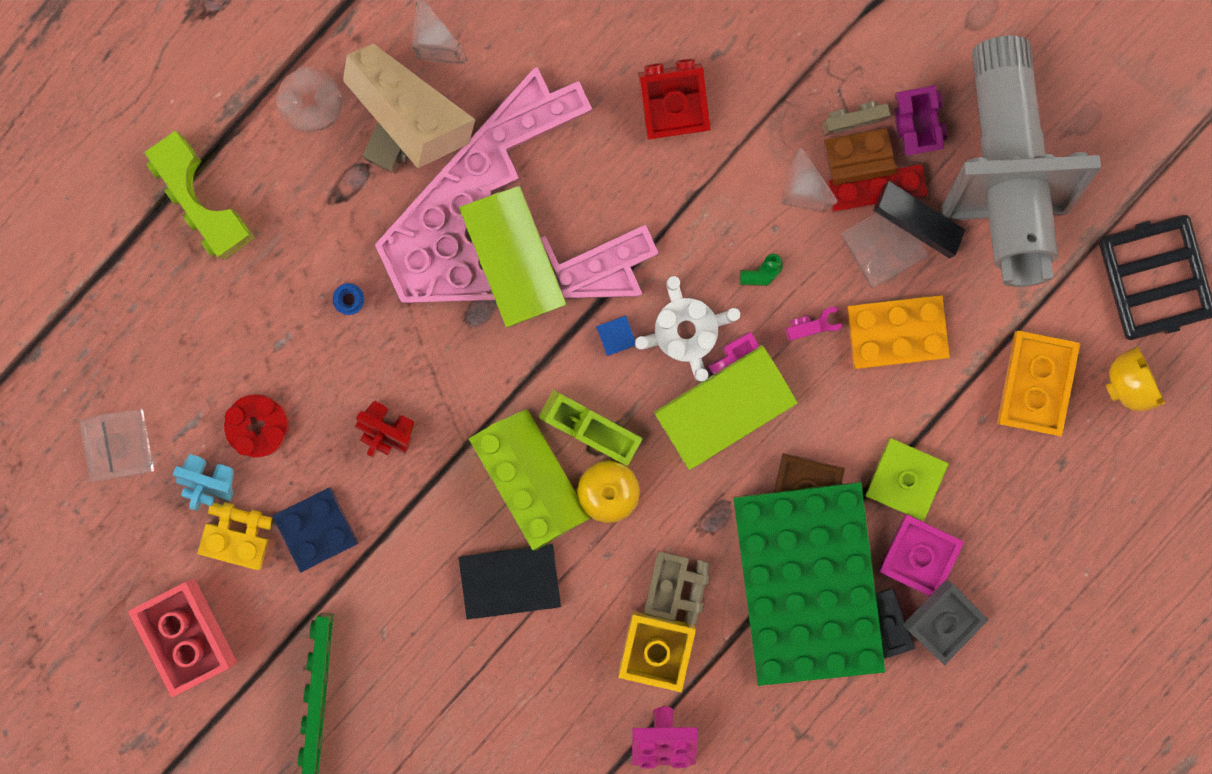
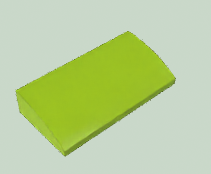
[459,186,566,329]
[654,345,798,470]

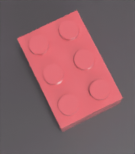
[128,578,238,698]

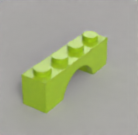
[144,130,255,260]

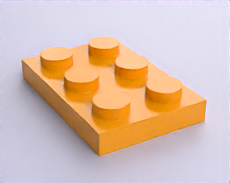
[846,295,950,369]
[997,331,1080,437]

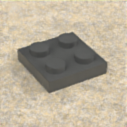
[903,579,988,666]

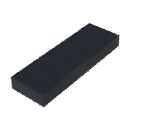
[873,181,965,259]

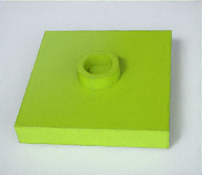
[864,438,949,522]

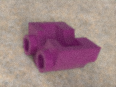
[894,85,947,156]

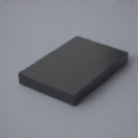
[458,543,561,620]

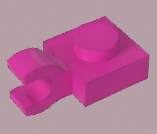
[784,307,842,341]
[706,332,759,376]

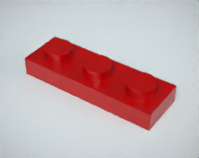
[827,164,927,213]

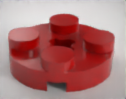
[224,394,290,458]

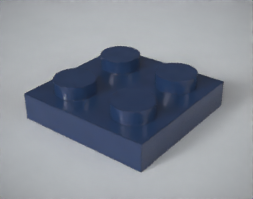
[272,487,359,573]

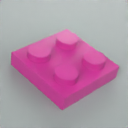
[878,514,964,596]

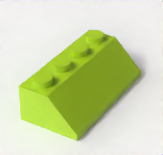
[469,409,591,550]

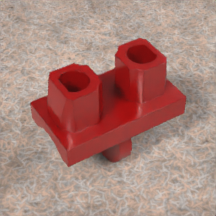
[355,401,414,458]

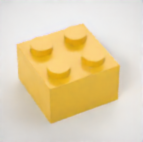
[618,610,696,693]

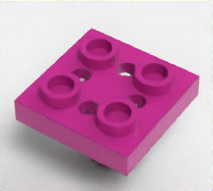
[632,706,698,769]

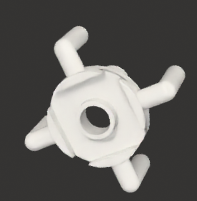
[635,276,740,382]

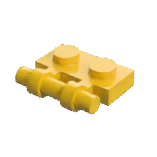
[197,502,274,570]

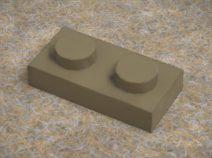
[821,101,890,136]

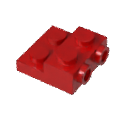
[638,59,711,140]

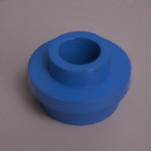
[332,283,365,315]

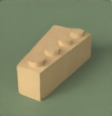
[343,44,475,168]

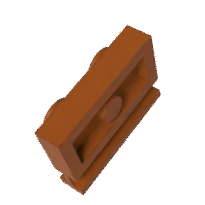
[824,128,897,186]

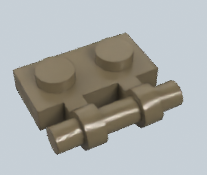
[644,551,710,625]

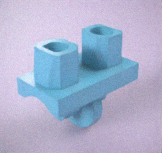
[173,454,234,511]

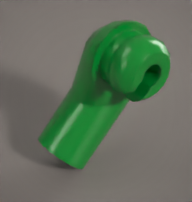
[740,253,783,286]

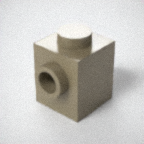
[362,122,408,174]

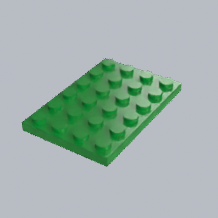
[733,481,886,686]

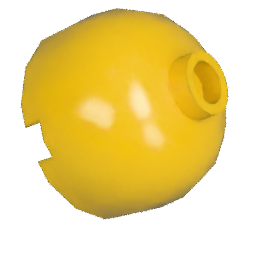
[1105,346,1166,412]
[577,460,640,524]

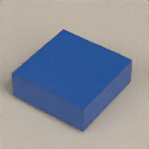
[596,316,635,356]

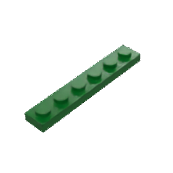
[297,613,334,774]

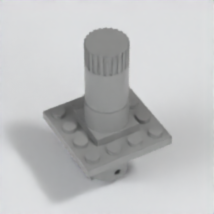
[940,35,1101,287]

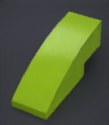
[538,390,643,466]

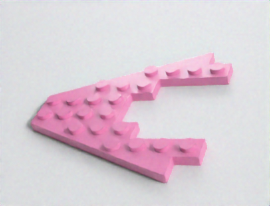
[375,67,659,303]

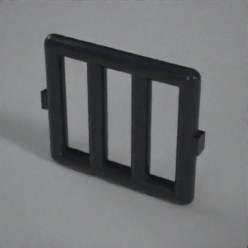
[1099,215,1212,340]

